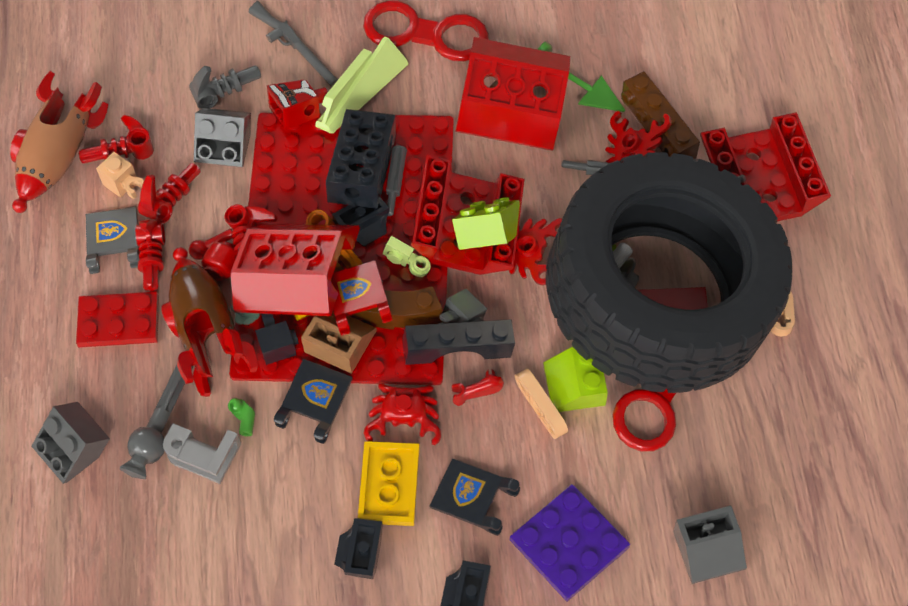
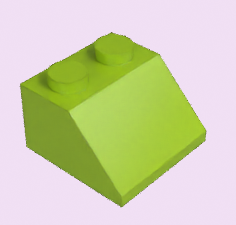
[543,347,608,412]

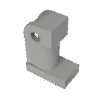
[163,423,241,484]

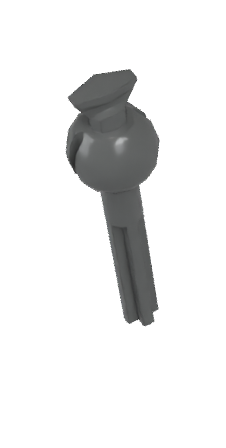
[120,365,193,480]

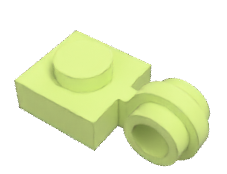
[383,236,431,277]

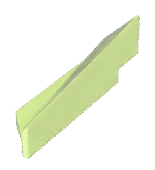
[315,36,408,133]

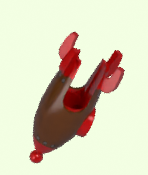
[161,247,258,397]

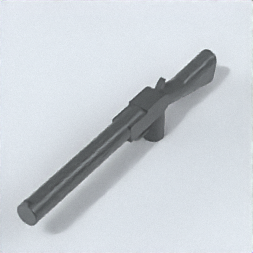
[248,1,339,87]

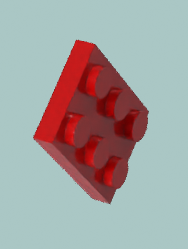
[76,291,159,348]

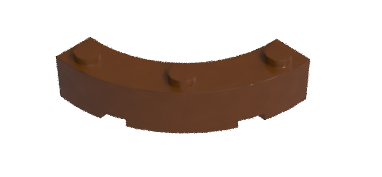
[307,253,442,329]

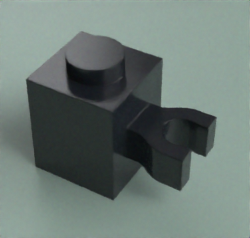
[255,314,299,365]

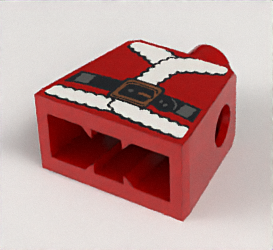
[267,80,328,130]

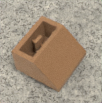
[301,311,377,374]

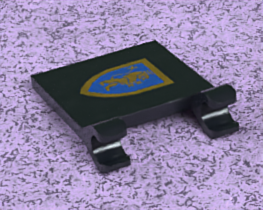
[274,359,353,444]
[430,458,520,536]

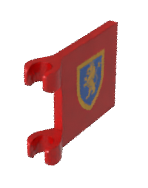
[331,261,393,336]

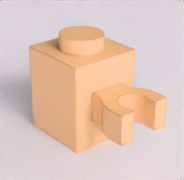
[96,152,144,199]

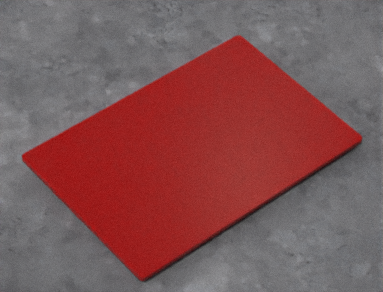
[229,112,454,385]

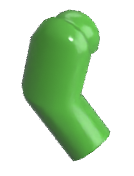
[228,398,255,437]

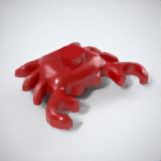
[605,111,671,163]
[509,218,563,286]
[364,383,442,445]

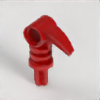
[78,115,154,163]
[138,163,201,224]
[224,204,278,254]
[135,219,165,292]

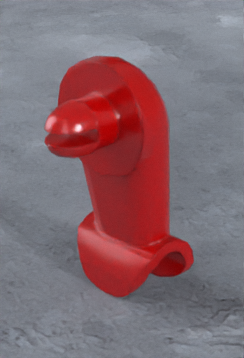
[451,369,504,406]

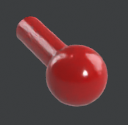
[188,228,232,260]

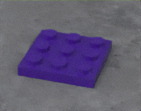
[510,484,630,602]

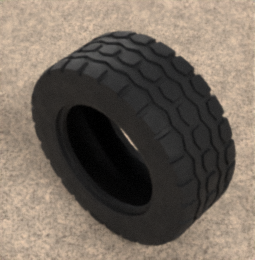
[546,152,793,393]

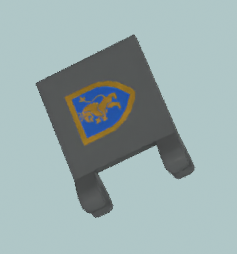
[85,207,139,274]

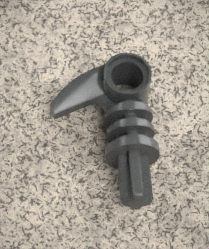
[189,66,261,109]

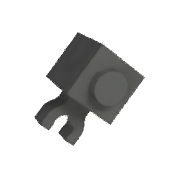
[439,288,487,324]

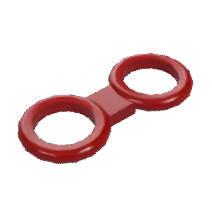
[363,0,489,62]
[612,389,676,452]

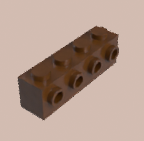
[621,71,700,160]

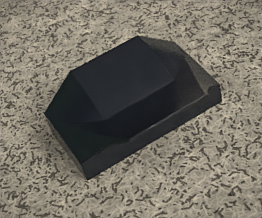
[332,197,389,246]
[334,518,383,579]
[440,560,491,606]

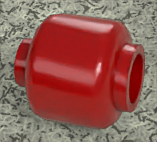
[201,241,237,281]

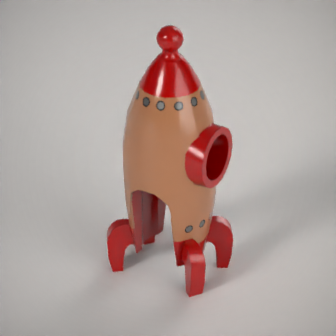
[10,71,108,213]

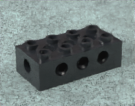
[326,109,396,208]

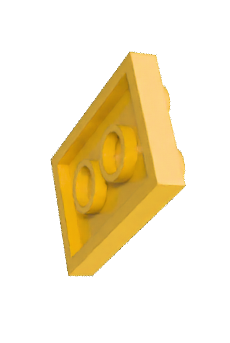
[358,441,420,526]

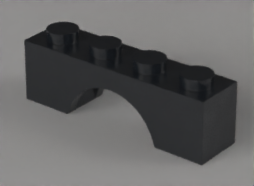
[402,319,515,365]

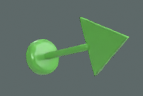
[538,41,625,112]

